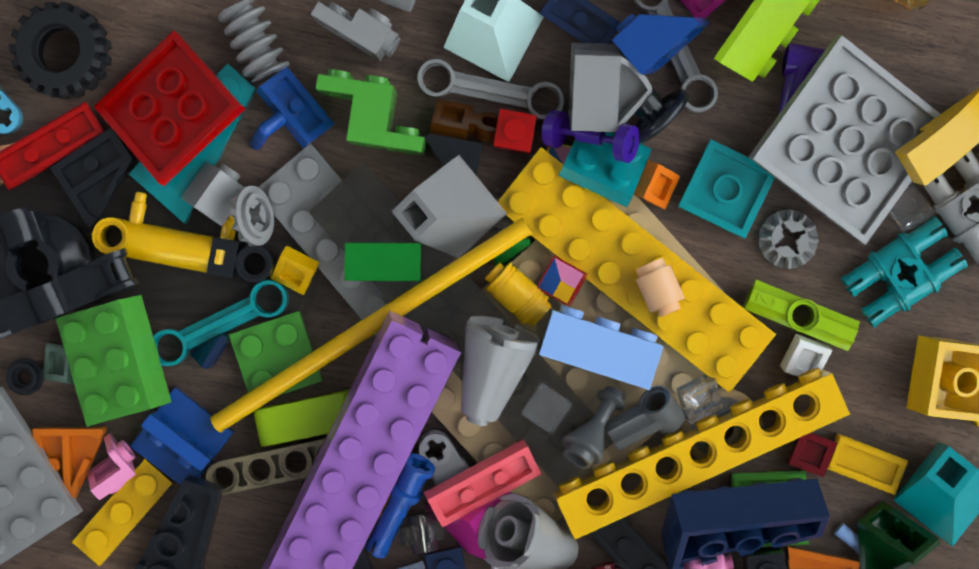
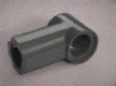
[605,386,685,451]

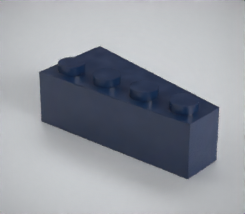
[661,478,830,569]

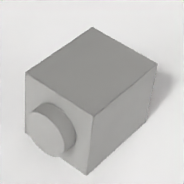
[181,162,244,226]

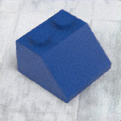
[612,14,711,75]

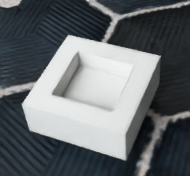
[780,334,832,376]

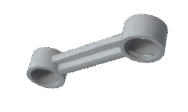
[633,0,718,113]
[417,59,564,121]

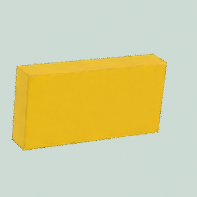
[827,433,908,495]

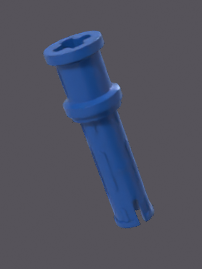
[365,453,435,558]

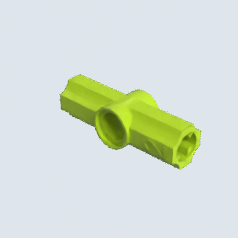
[743,279,860,351]

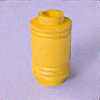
[484,262,552,327]

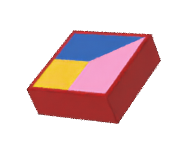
[537,255,588,307]

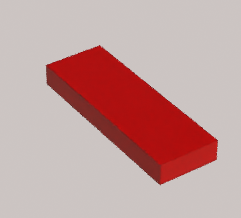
[0,101,105,191]

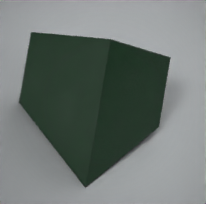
[857,501,940,569]

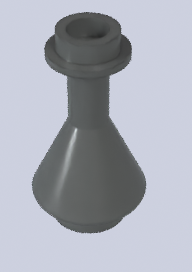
[562,386,625,469]

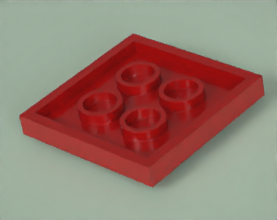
[94,30,245,186]

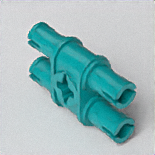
[840,216,968,328]

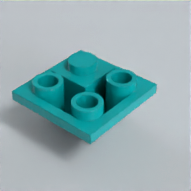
[893,442,979,547]

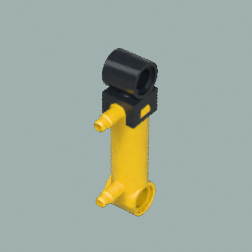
[92,192,277,282]

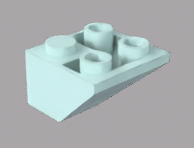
[443,0,544,82]

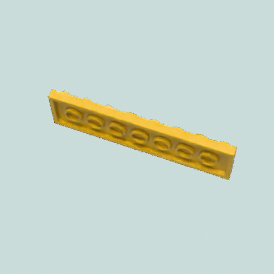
[498,147,776,393]

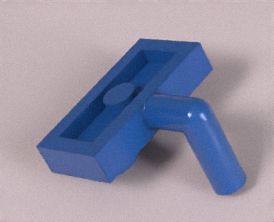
[249,67,335,150]

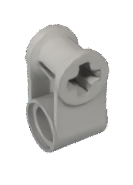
[419,430,470,485]

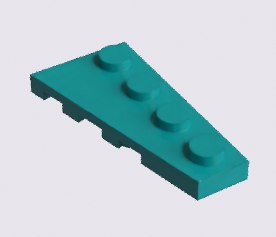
[129,63,257,224]

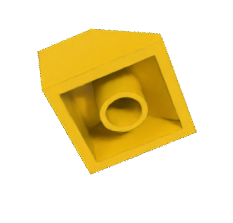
[906,335,979,422]

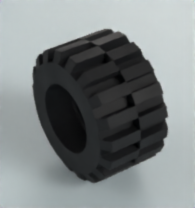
[9,1,112,99]

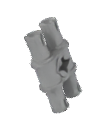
[923,150,979,268]

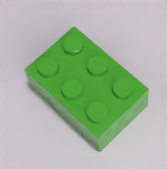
[56,295,172,427]

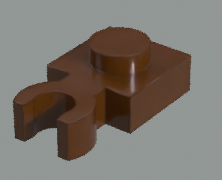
[429,99,498,142]

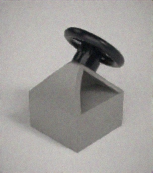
[568,42,689,145]

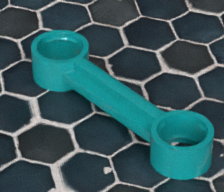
[153,280,289,366]

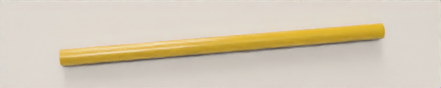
[210,217,533,433]

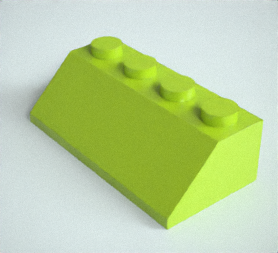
[714,0,820,82]

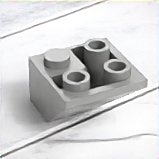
[392,155,507,258]

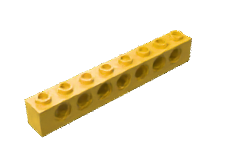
[554,367,850,540]

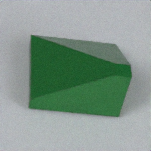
[494,237,530,266]

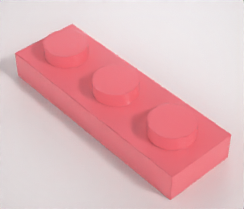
[424,439,541,527]

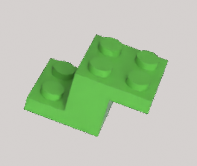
[316,69,427,156]

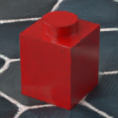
[493,109,537,155]

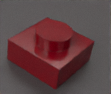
[787,433,837,478]

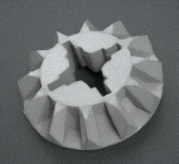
[229,186,274,247]
[759,209,819,269]

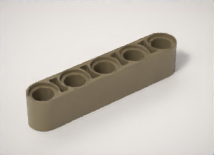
[206,436,327,495]

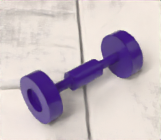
[542,109,640,163]

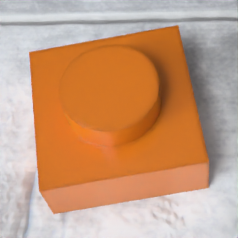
[634,160,680,210]

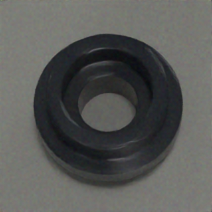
[6,358,44,396]

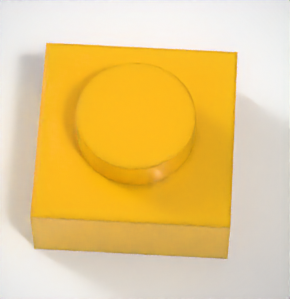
[271,245,320,295]

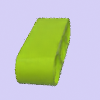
[253,389,350,447]

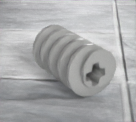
[218,0,290,82]

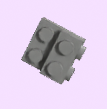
[310,1,401,62]

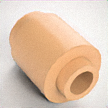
[635,258,685,317]

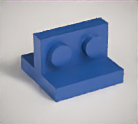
[130,387,235,485]

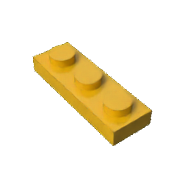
[72,459,175,567]

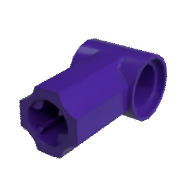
[778,43,826,115]

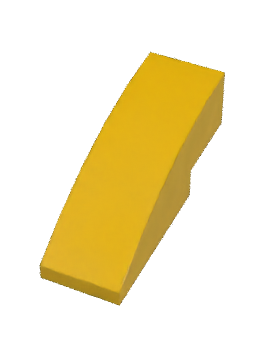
[895,88,979,186]

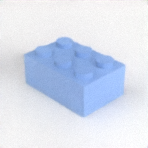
[538,304,664,390]

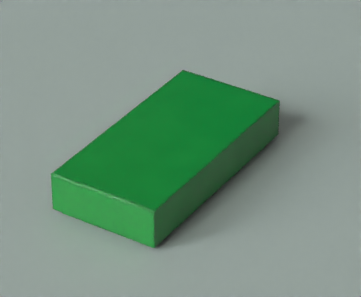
[344,243,421,281]

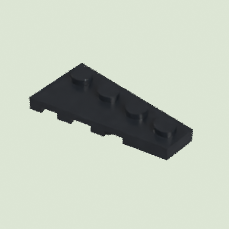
[135,475,224,569]

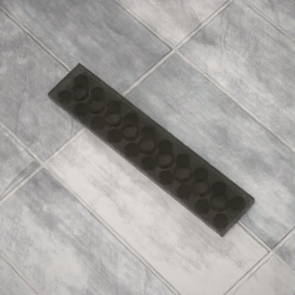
[309,162,613,487]

